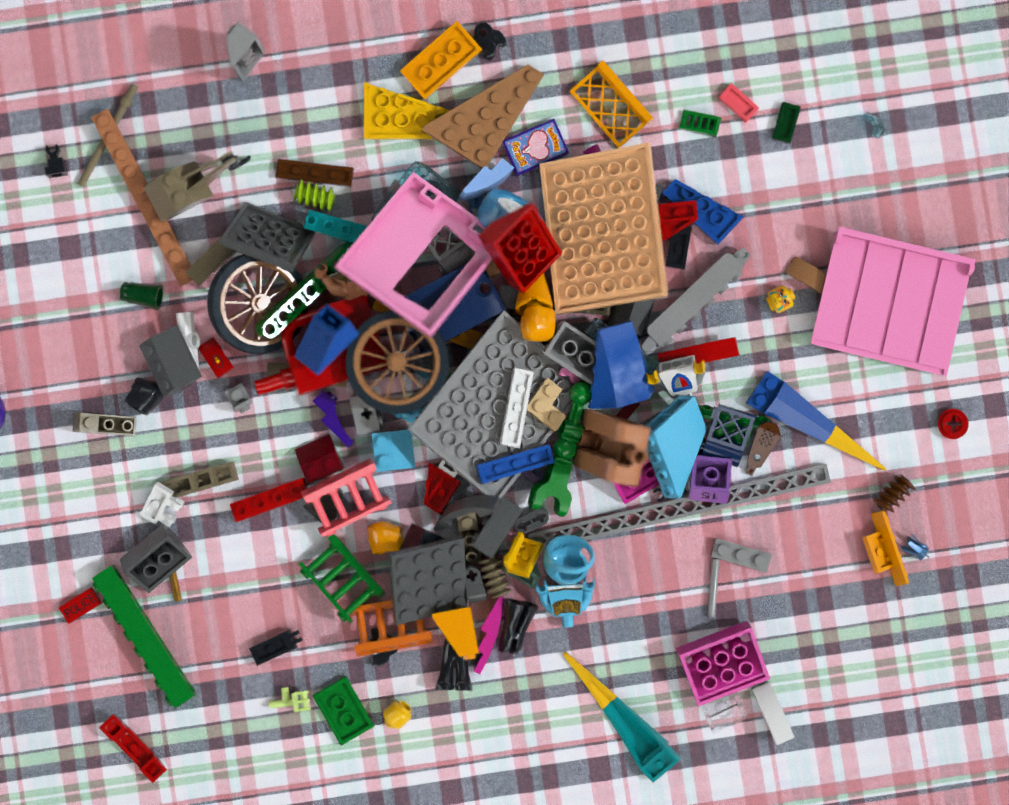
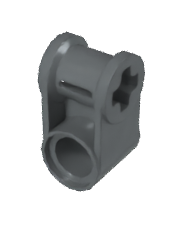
[465,565,488,604]

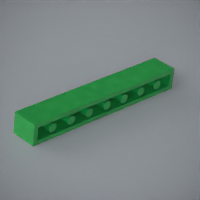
[92,565,197,708]

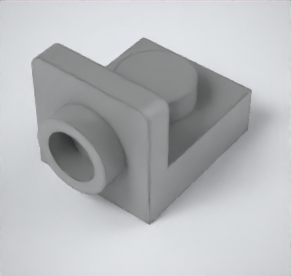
[225,383,253,413]

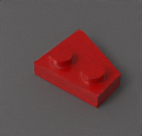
[658,200,698,241]
[424,463,461,515]

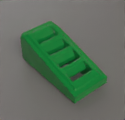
[679,110,722,138]

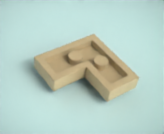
[527,378,566,432]

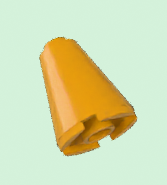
[515,273,553,317]

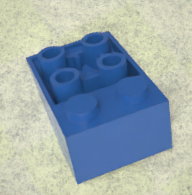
[295,304,359,375]

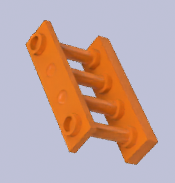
[350,600,434,657]

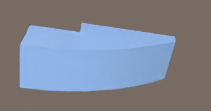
[458,158,514,201]

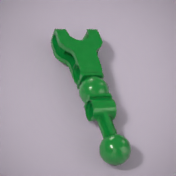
[528,381,592,517]

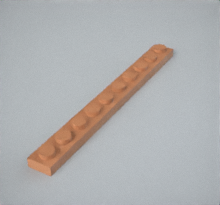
[91,109,193,287]

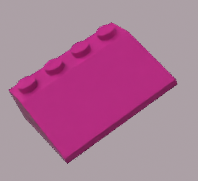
[676,621,770,707]

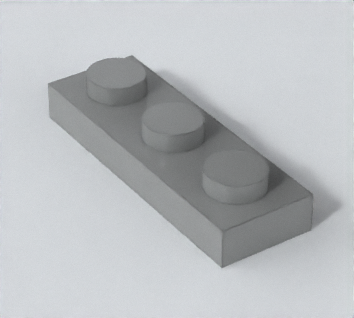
[711,538,772,573]

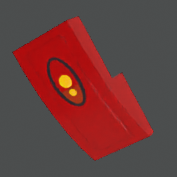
[198,337,234,379]

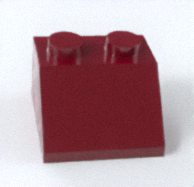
[295,434,345,485]

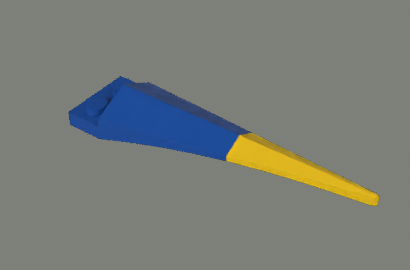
[746,371,886,471]

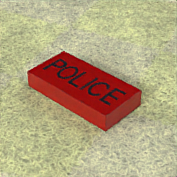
[59,587,102,624]

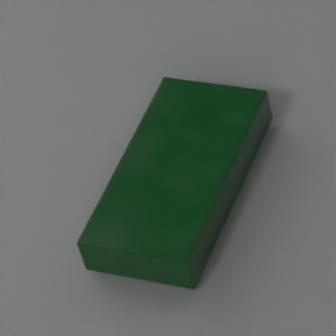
[772,102,801,144]

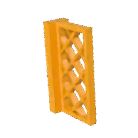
[570,60,654,148]

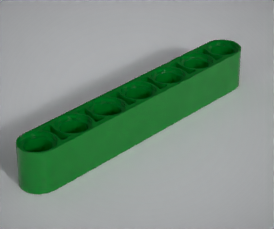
[256,243,353,338]

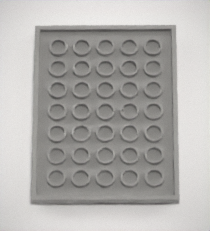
[407,311,584,499]

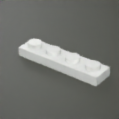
[499,368,534,448]

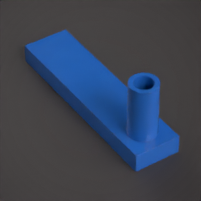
[476,444,555,484]

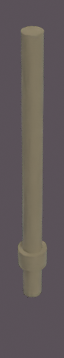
[77,84,138,187]

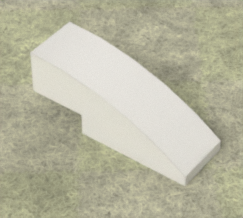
[752,682,795,745]

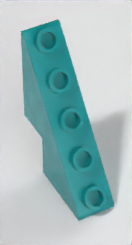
[303,210,368,244]

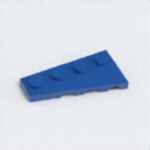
[662,179,744,245]

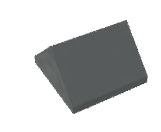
[607,299,655,337]

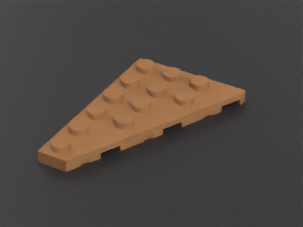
[421,64,544,169]

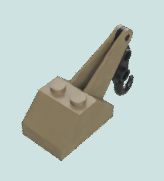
[144,152,251,223]

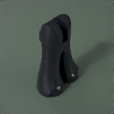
[498,598,539,655]
[435,637,472,691]

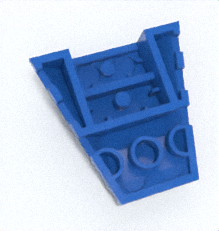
[588,321,655,409]

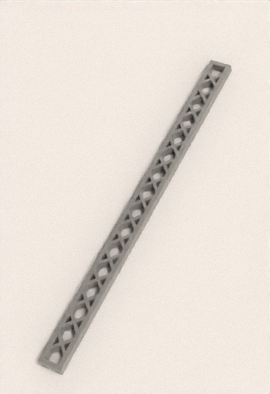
[528,464,831,551]

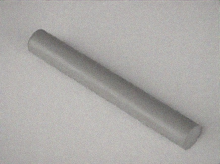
[707,559,720,617]

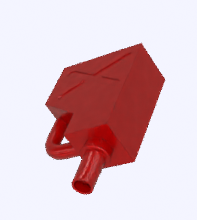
[254,295,388,397]

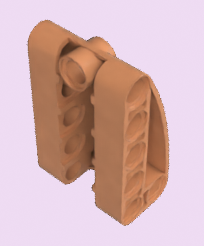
[573,408,651,486]

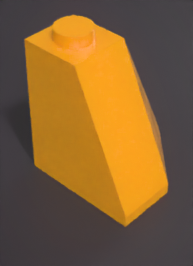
[432,607,479,660]

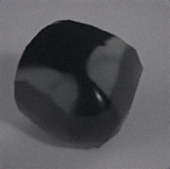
[124,377,163,416]

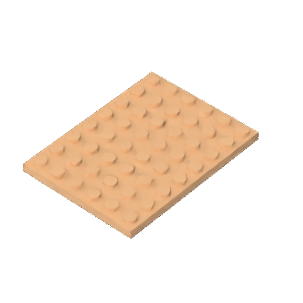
[539,143,668,315]

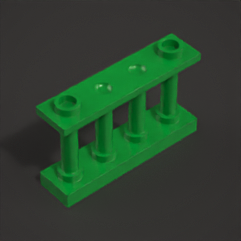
[299,534,385,623]

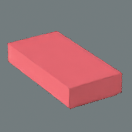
[718,83,759,123]

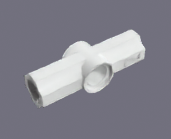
[176,312,200,369]

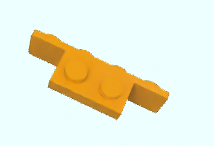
[862,510,909,586]

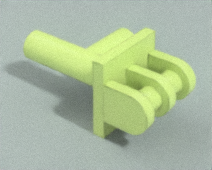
[269,687,311,713]

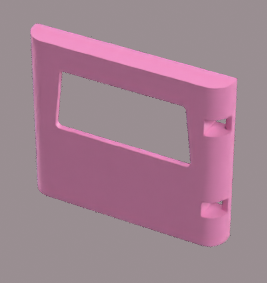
[335,172,493,338]

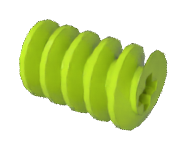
[293,179,336,212]

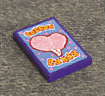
[502,119,569,176]

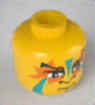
[766,285,796,313]

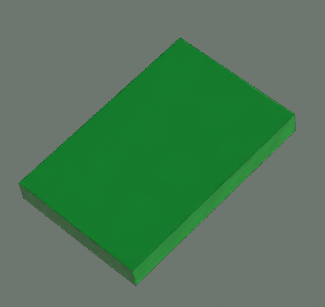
[312,676,375,746]

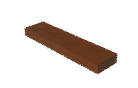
[276,159,354,187]

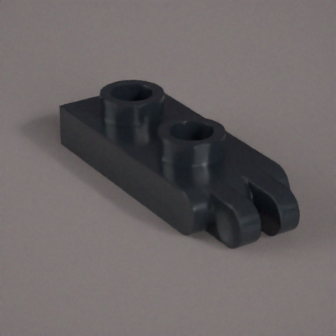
[665,226,692,270]
[249,630,303,666]

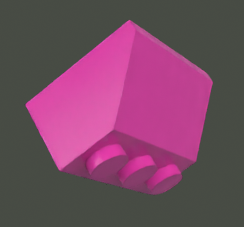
[612,451,659,504]

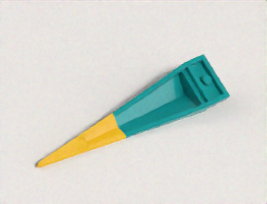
[563,652,681,783]

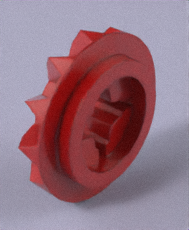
[937,409,969,439]

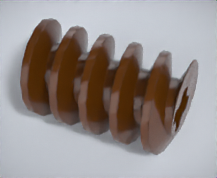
[873,474,916,515]

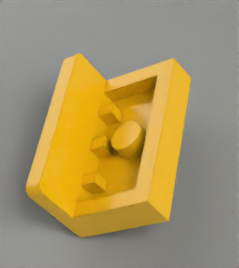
[503,532,543,578]

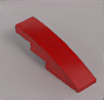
[657,337,740,364]

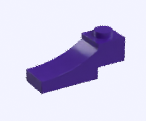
[313,390,355,448]

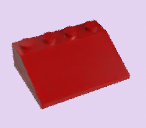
[478,202,562,294]

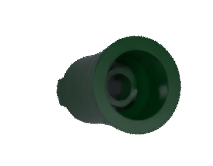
[120,282,164,311]

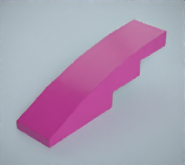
[474,596,503,675]

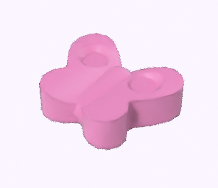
[558,367,580,384]

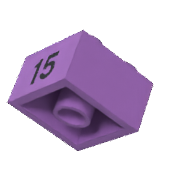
[689,455,732,504]

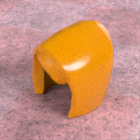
[520,306,555,342]
[367,521,403,555]

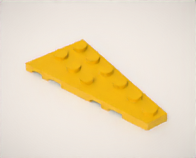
[364,82,450,140]

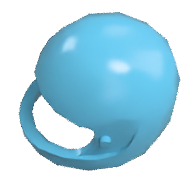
[543,535,595,585]

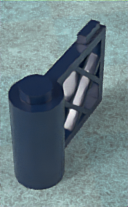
[699,404,756,467]

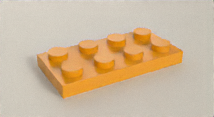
[400,21,482,100]

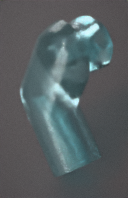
[862,111,885,138]

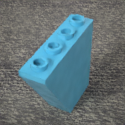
[646,395,707,499]

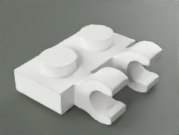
[140,482,185,527]

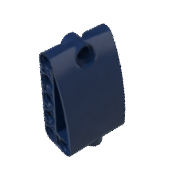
[404,265,506,354]

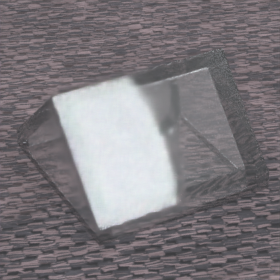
[700,692,748,734]

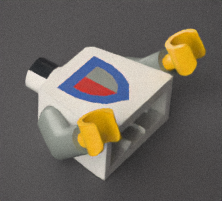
[646,355,706,397]

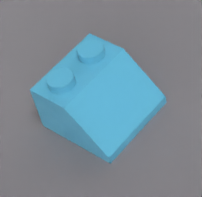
[372,430,416,472]

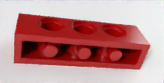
[229,478,308,522]

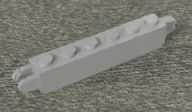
[641,247,751,353]

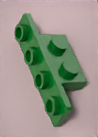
[698,405,772,445]

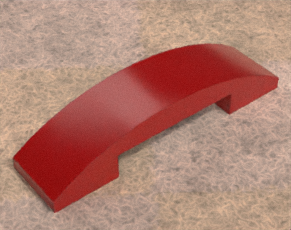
[99,714,167,783]

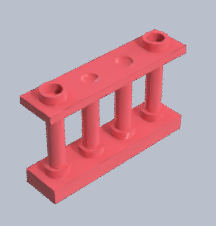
[301,458,392,537]

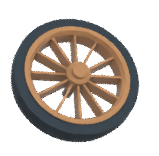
[207,254,308,354]
[346,310,449,414]

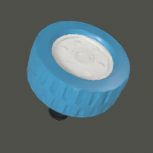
[477,189,543,228]

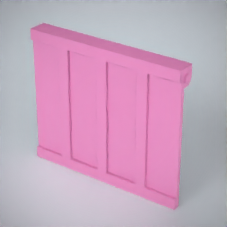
[810,227,976,376]

